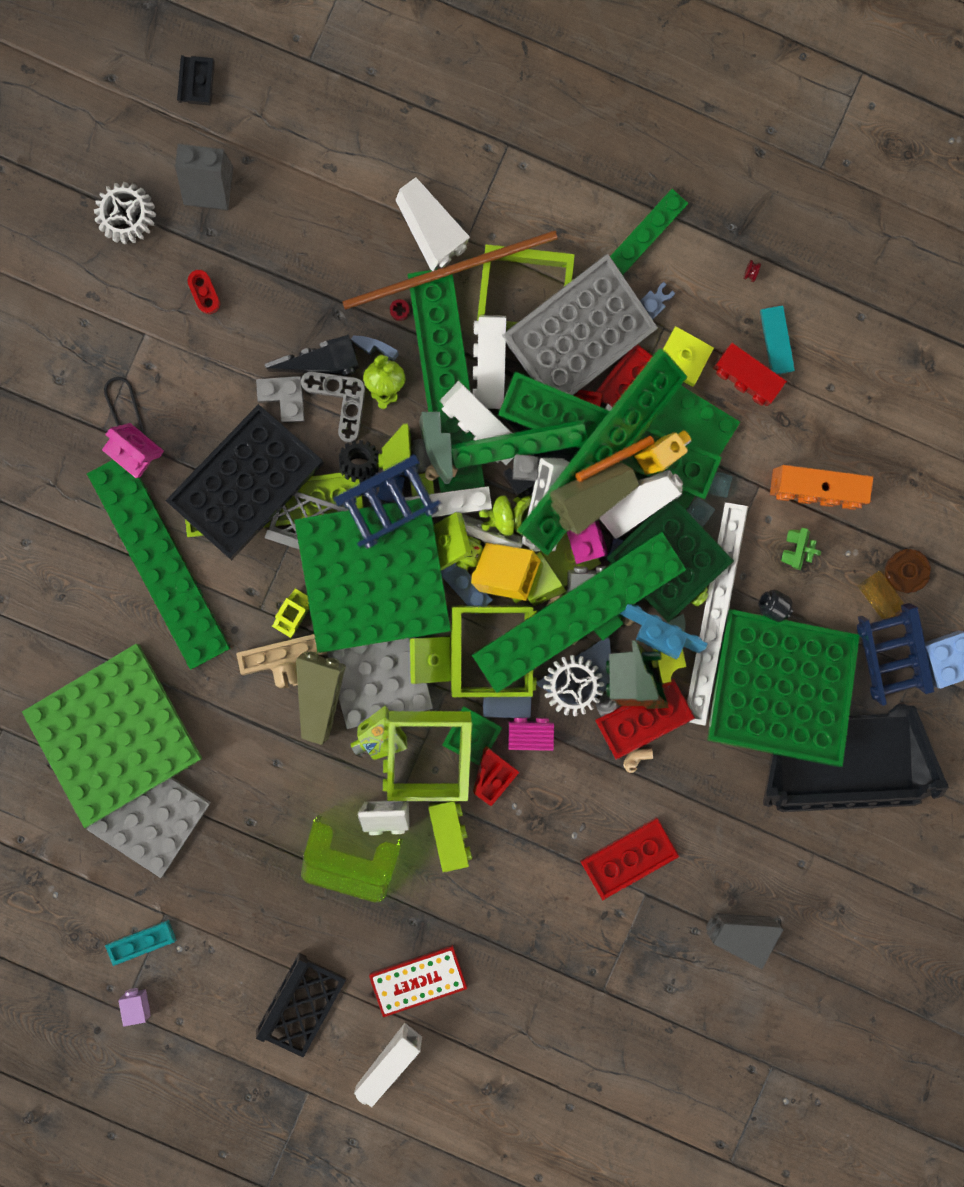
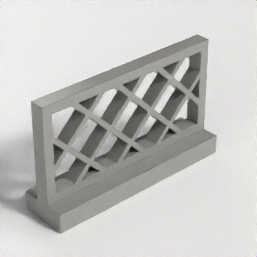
[265,492,348,549]

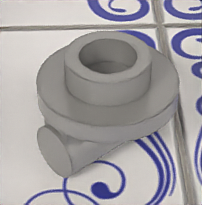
[596,694,621,717]

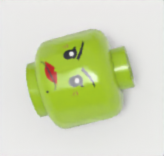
[455,536,483,570]

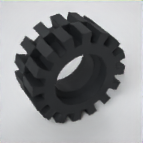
[339,440,379,483]

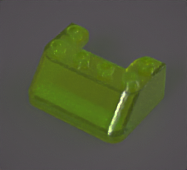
[301,815,403,902]

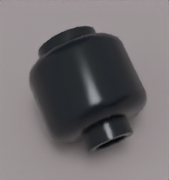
[758,589,793,622]

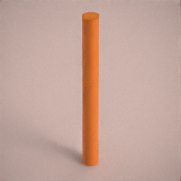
[576,436,654,482]

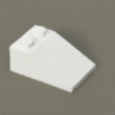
[358,801,410,835]

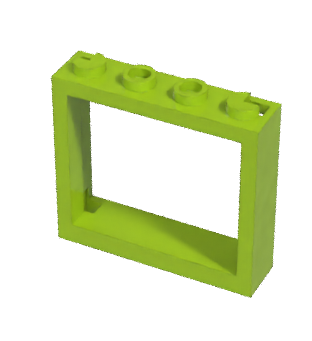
[477,244,575,331]
[451,605,537,697]
[383,711,472,801]

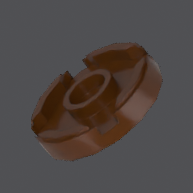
[885,549,931,593]

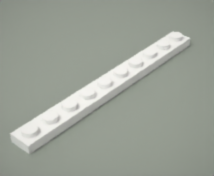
[687,503,748,726]

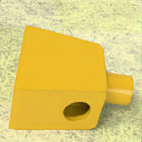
[634,430,691,475]

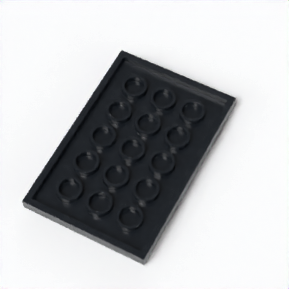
[165,404,324,561]

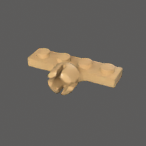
[236,634,328,688]

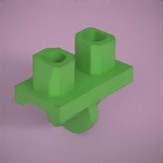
[781,528,821,570]

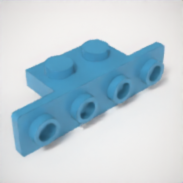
[620,604,708,659]

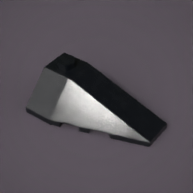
[265,335,360,376]

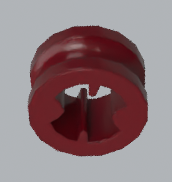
[743,260,761,283]
[389,299,410,321]

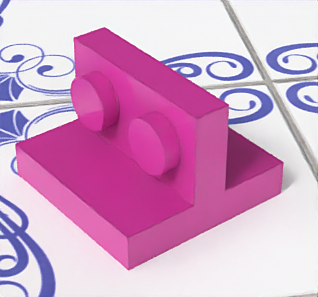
[102,423,164,479]
[567,519,609,564]

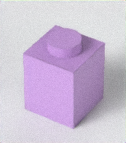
[118,988,151,1027]

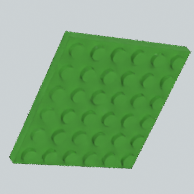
[22,644,202,828]

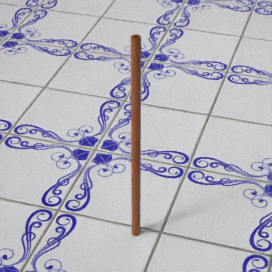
[342,230,558,310]

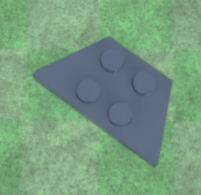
[537,637,611,704]

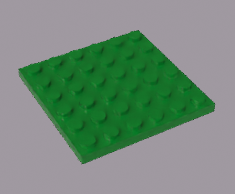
[294,498,451,653]
[707,609,860,767]

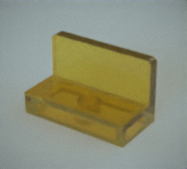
[857,571,904,620]

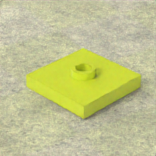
[663,326,714,387]

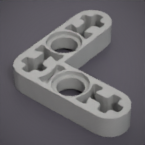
[301,372,365,443]

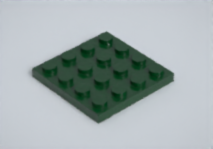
[606,499,734,623]

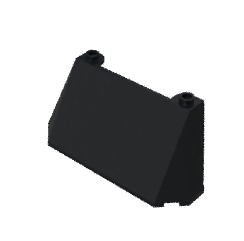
[763,704,949,812]

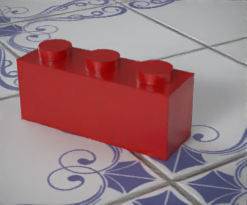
[713,343,787,406]

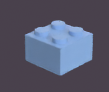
[925,631,964,689]

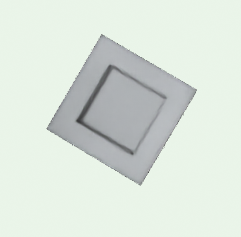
[513,455,538,481]

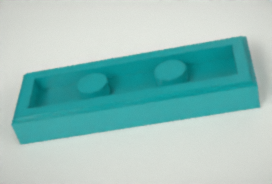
[760,305,795,375]
[105,920,176,966]

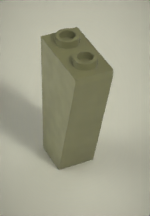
[549,462,639,535]
[296,651,346,745]

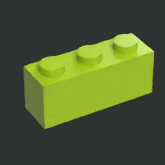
[428,801,472,872]

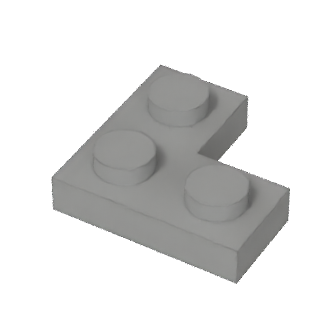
[256,376,305,423]

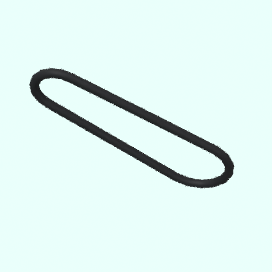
[104,377,145,435]

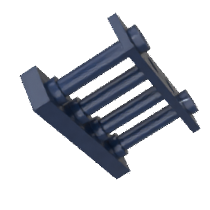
[333,454,442,549]
[857,603,935,706]

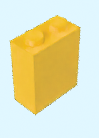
[471,543,541,601]

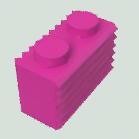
[508,718,554,751]

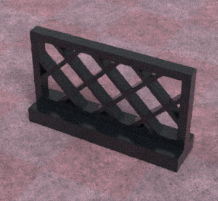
[256,953,346,1058]

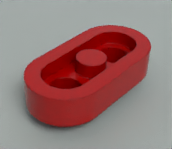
[187,270,220,314]

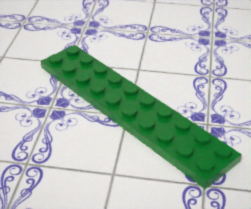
[408,269,485,493]
[517,348,687,556]
[498,372,722,499]
[86,460,231,670]
[472,532,686,693]

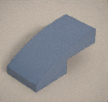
[351,335,399,361]
[483,697,531,718]

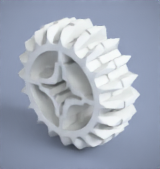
[94,182,156,244]
[543,655,604,716]

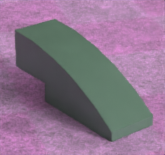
[419,412,453,484]

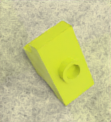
[272,588,310,638]
[651,648,686,683]

